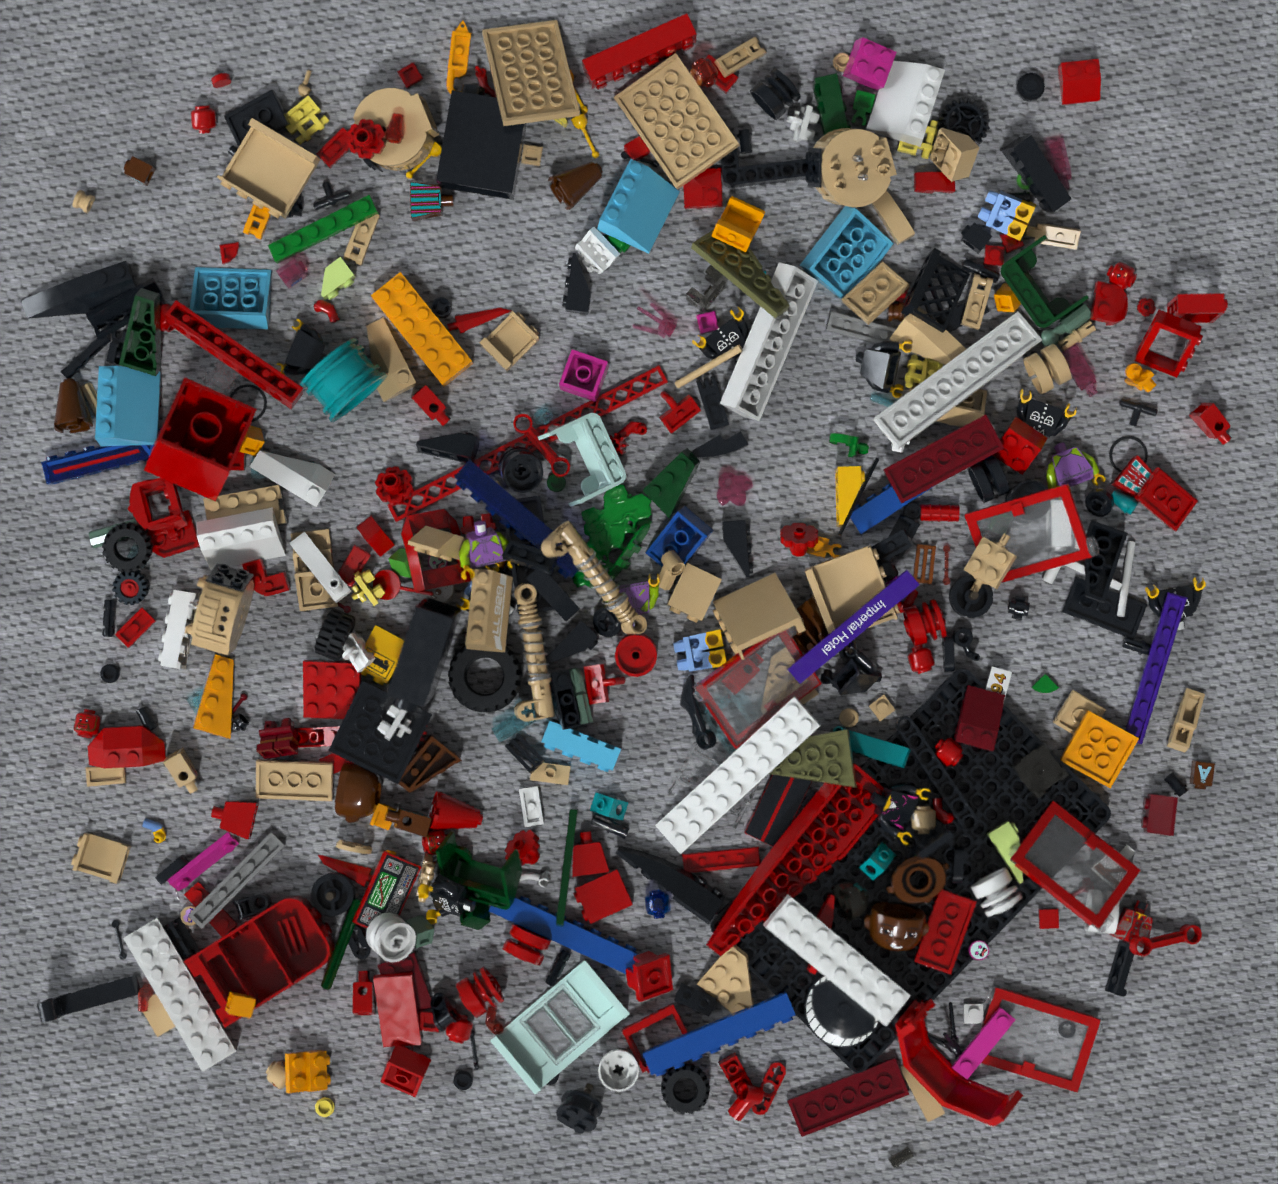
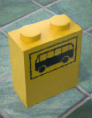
[361,625,405,686]

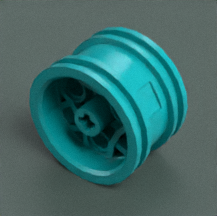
[300,338,387,422]

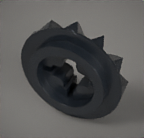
[593,607,621,637]

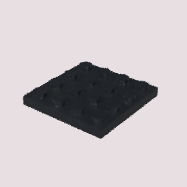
[328,681,432,784]

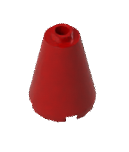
[429,791,483,829]

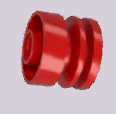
[903,599,947,647]
[455,966,505,1018]

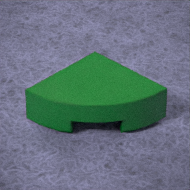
[1031,674,1059,693]

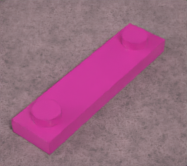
[167,832,240,891]
[951,1007,1016,1079]

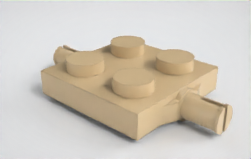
[964,533,1017,593]

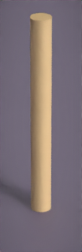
[675,345,743,389]

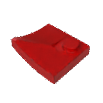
[683,168,723,209]

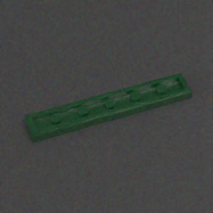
[556,809,578,927]

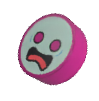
[428,555,448,569]
[969,940,989,960]

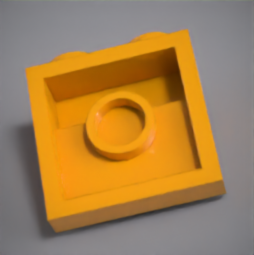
[285,1050,331,1093]

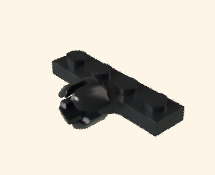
[872,528,914,583]

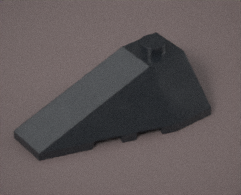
[1085,520,1128,603]

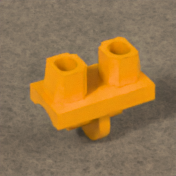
[1124,363,1157,393]

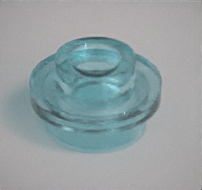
[534,408,553,425]

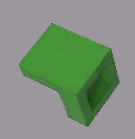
[388,548,422,578]

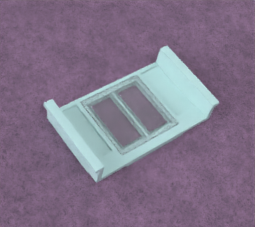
[490,960,630,1094]

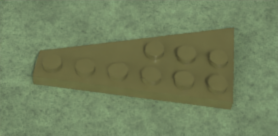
[691,229,790,319]
[769,730,857,788]

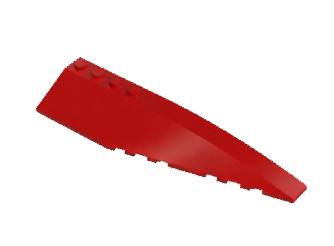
[706,763,884,956]

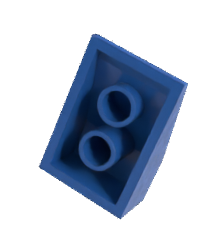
[645,506,714,567]

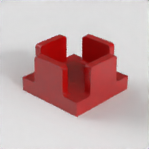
[626,951,673,1002]

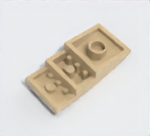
[291,528,338,611]

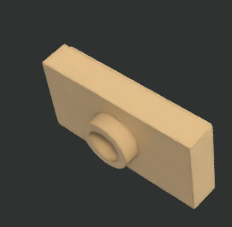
[530,761,571,785]

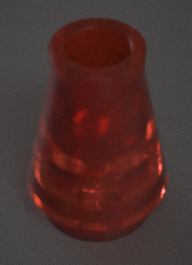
[385,113,404,144]

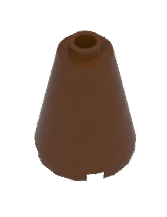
[548,162,603,210]
[54,378,93,434]

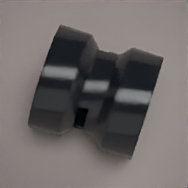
[432,297,452,319]

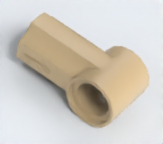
[658,550,685,590]

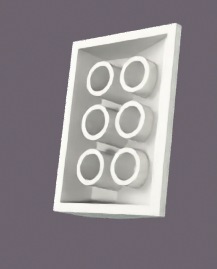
[866,61,945,147]
[196,507,286,570]

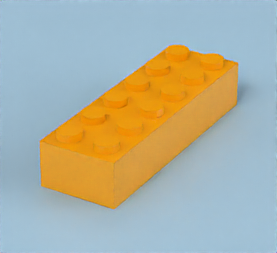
[370,272,473,387]

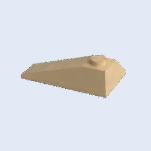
[889,307,966,365]

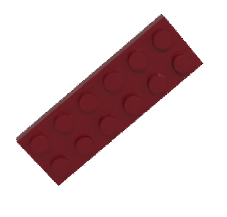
[883,415,1004,504]
[787,1057,909,1137]

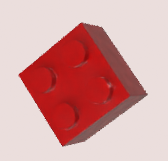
[993,417,1048,475]

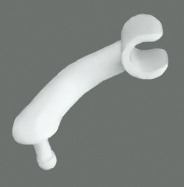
[520,872,551,888]

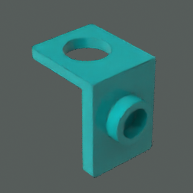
[590,792,628,821]
[859,842,896,880]

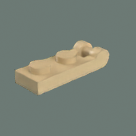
[714,37,767,78]
[343,214,380,266]
[960,274,993,330]

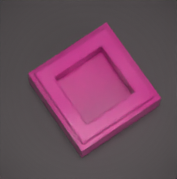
[696,311,719,334]

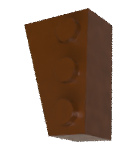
[786,595,828,654]
[399,734,462,793]

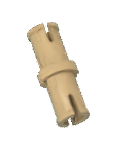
[1058,320,1096,352]

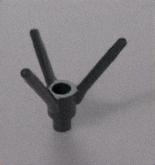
[928,1002,962,1057]

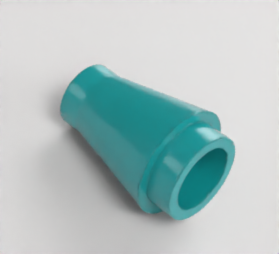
[1111,489,1139,515]

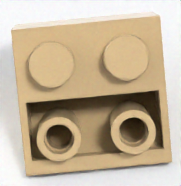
[930,128,980,182]
[408,526,466,561]

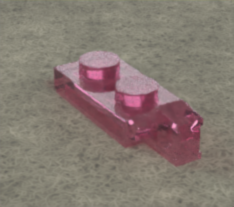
[1044,137,1072,191]
[1062,345,1098,397]

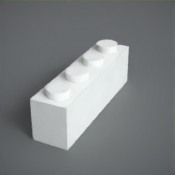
[158,590,199,670]

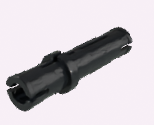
[60,336,111,379]

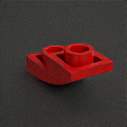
[914,172,955,194]
[718,1053,753,1097]

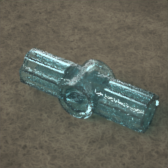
[491,703,537,743]

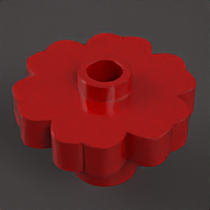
[347,119,386,159]
[375,466,414,506]
[780,523,819,557]
[505,830,540,866]

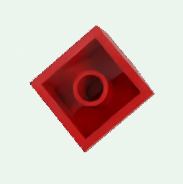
[1058,59,1101,105]
[380,1044,432,1097]

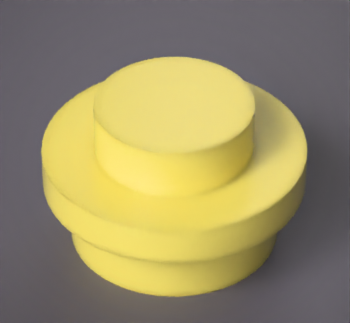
[315,1097,335,1117]

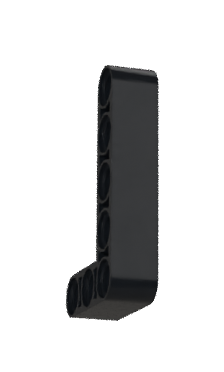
[720,132,808,188]
[37,975,141,1023]

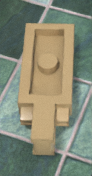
[1026,223,1081,250]

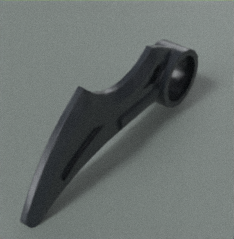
[680,675,716,750]

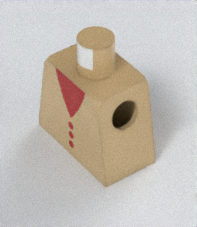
[163,747,200,794]

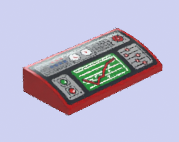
[352,851,421,929]

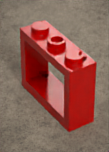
[1167,293,1228,323]
[1134,310,1203,378]
[622,1003,688,1073]

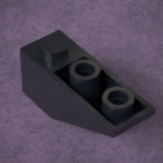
[562,253,591,315]
[722,520,753,578]
[550,670,581,730]

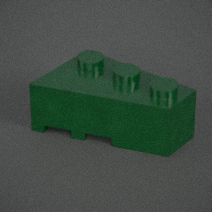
[812,73,851,135]
[643,448,701,518]

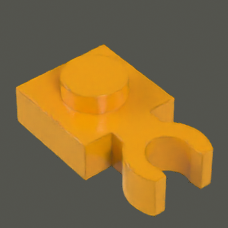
[806,537,842,558]

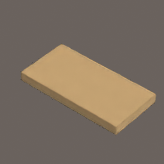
[256,759,334,801]

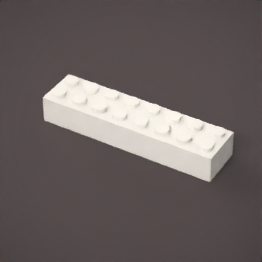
[720,263,818,421]
[763,894,910,1026]
[123,918,237,1072]

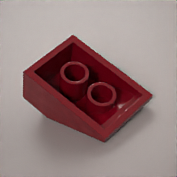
[953,685,1005,751]
[377,951,432,1011]

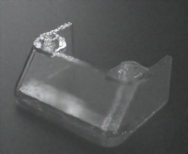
[668,741,760,829]

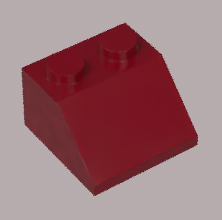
[1141,794,1178,836]

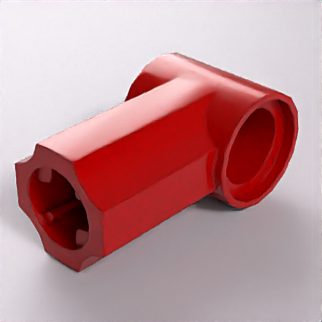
[728,1084,764,1121]

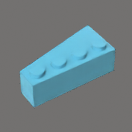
[541,720,621,772]

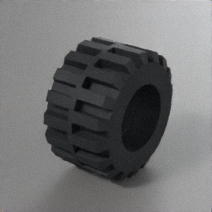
[102,522,153,573]
[315,608,356,661]
[661,1063,710,1115]

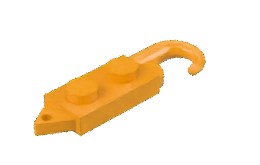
[446,20,471,94]

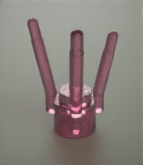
[633,303,677,338]

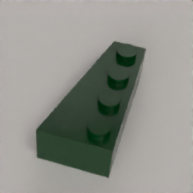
[119,288,161,376]

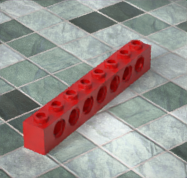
[165,300,303,410]

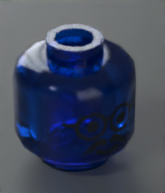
[645,889,671,919]

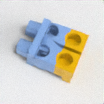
[978,190,1037,241]
[673,629,727,672]

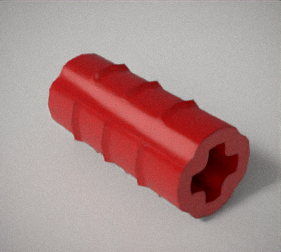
[920,504,960,522]

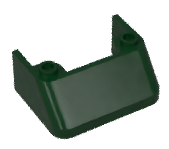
[1001,235,1089,328]
[436,831,522,910]

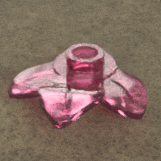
[717,472,753,506]

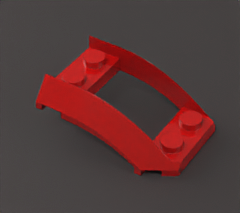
[401,509,471,592]

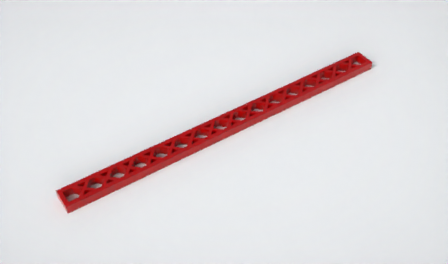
[387,366,668,522]

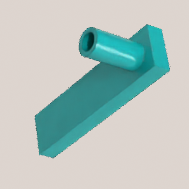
[833,726,911,768]

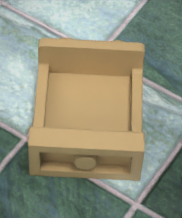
[479,311,540,371]
[667,563,722,623]
[71,832,131,884]

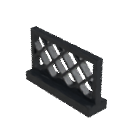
[901,248,970,333]

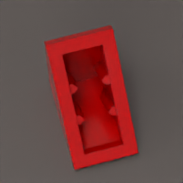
[356,516,395,557]

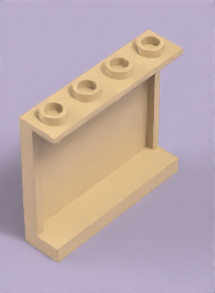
[217,118,320,219]
[805,545,900,634]
[712,573,805,660]

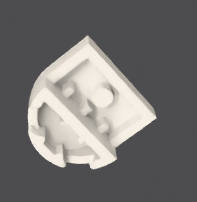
[575,227,620,274]

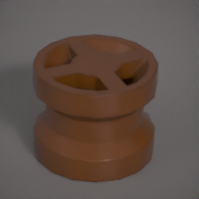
[887,302,904,322]

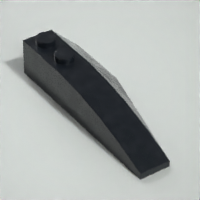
[21,261,137,319]
[616,846,725,925]

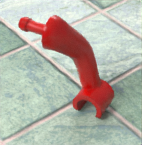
[475,66,497,98]

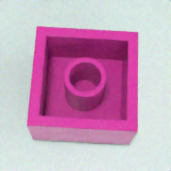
[843,37,897,90]
[559,349,609,402]

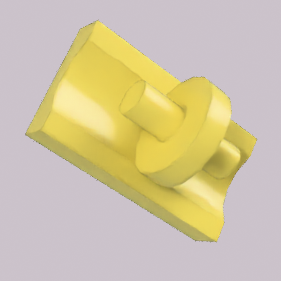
[351,569,385,606]

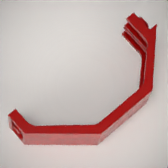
[895,999,1023,1127]

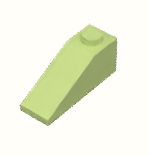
[987,821,1023,884]

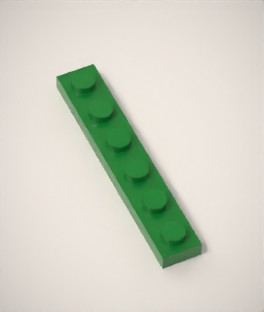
[268,195,378,264]

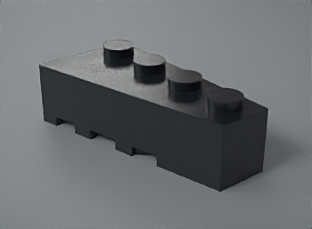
[1001,135,1071,213]

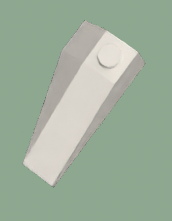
[250,450,335,507]

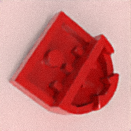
[1090,281,1128,326]

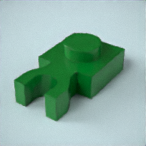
[851,90,876,126]

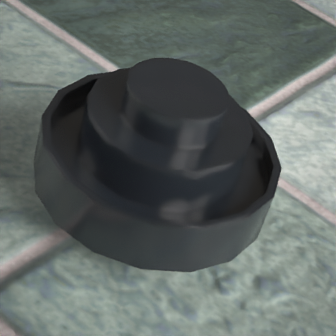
[1016,73,1045,102]
[1085,489,1114,517]

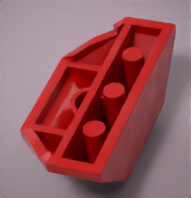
[87,725,166,769]

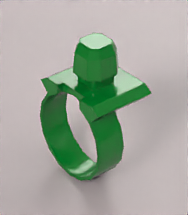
[829,433,869,458]

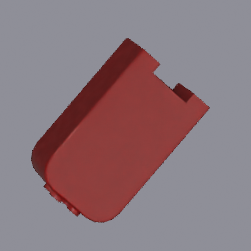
[184,896,335,1028]

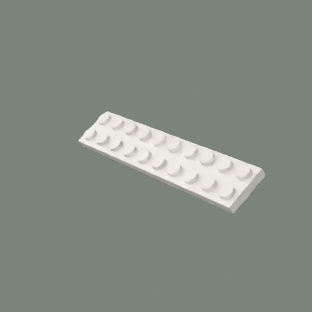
[873,312,1042,450]
[655,697,821,854]

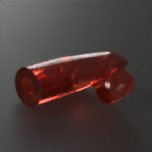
[138,984,154,1012]
[485,1007,504,1035]

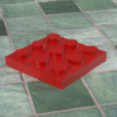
[303,660,361,719]

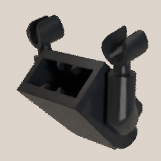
[821,641,882,695]

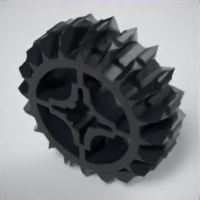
[938,98,990,144]

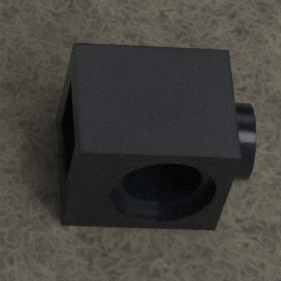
[961,222,992,254]

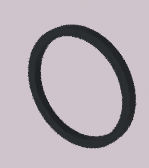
[230,384,267,422]
[1109,436,1148,473]

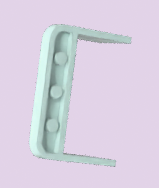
[538,413,626,506]

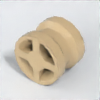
[72,190,95,213]

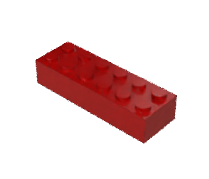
[582,13,697,90]

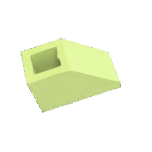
[321,257,356,300]

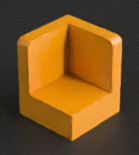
[994,283,1021,312]
[239,425,265,456]
[370,802,397,830]
[225,991,256,1018]

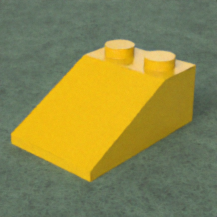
[835,466,865,527]

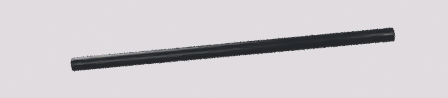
[838,458,879,536]

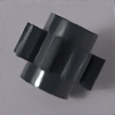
[1008,596,1030,620]

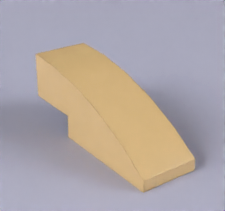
[872,190,915,245]
[1167,688,1205,753]
[899,1065,945,1122]

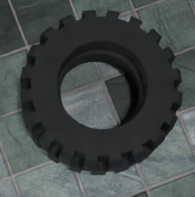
[448,645,522,713]

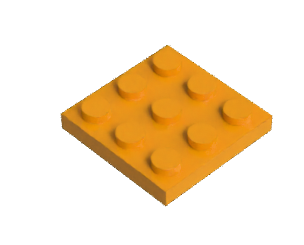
[1060,710,1139,789]

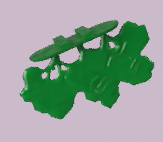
[566,484,652,589]

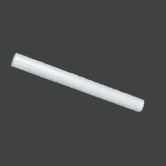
[1117,541,1136,617]

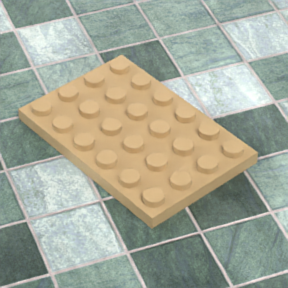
[482,20,580,126]
[614,53,740,190]

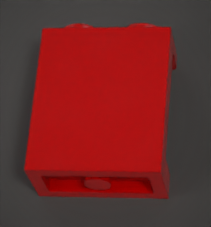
[573,869,633,924]

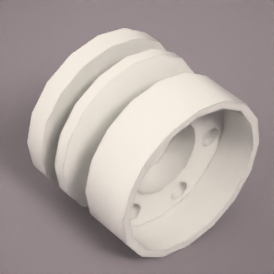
[971,868,1022,917]
[598,1049,639,1092]

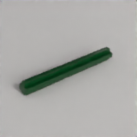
[321,898,362,990]

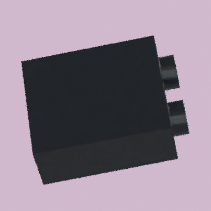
[436,84,527,200]
[387,597,462,712]

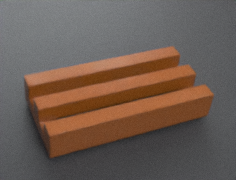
[913,544,936,584]

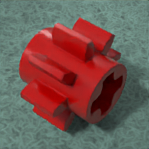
[609,432,629,455]

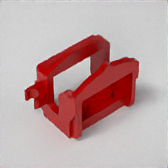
[128,478,188,541]

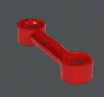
[513,414,570,477]
[1129,924,1202,956]

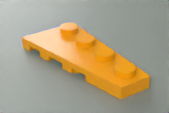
[193,654,234,739]

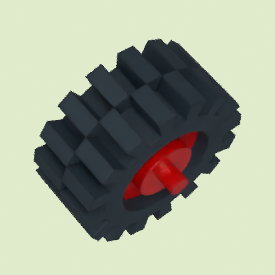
[112,570,150,605]

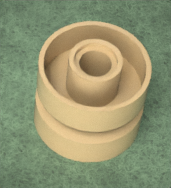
[1023,344,1072,394]

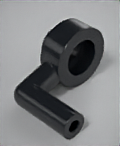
[952,627,980,661]

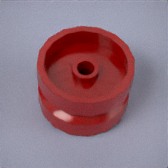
[615,633,658,677]
[502,923,551,966]

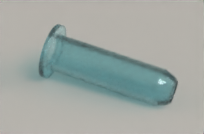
[870,394,895,407]

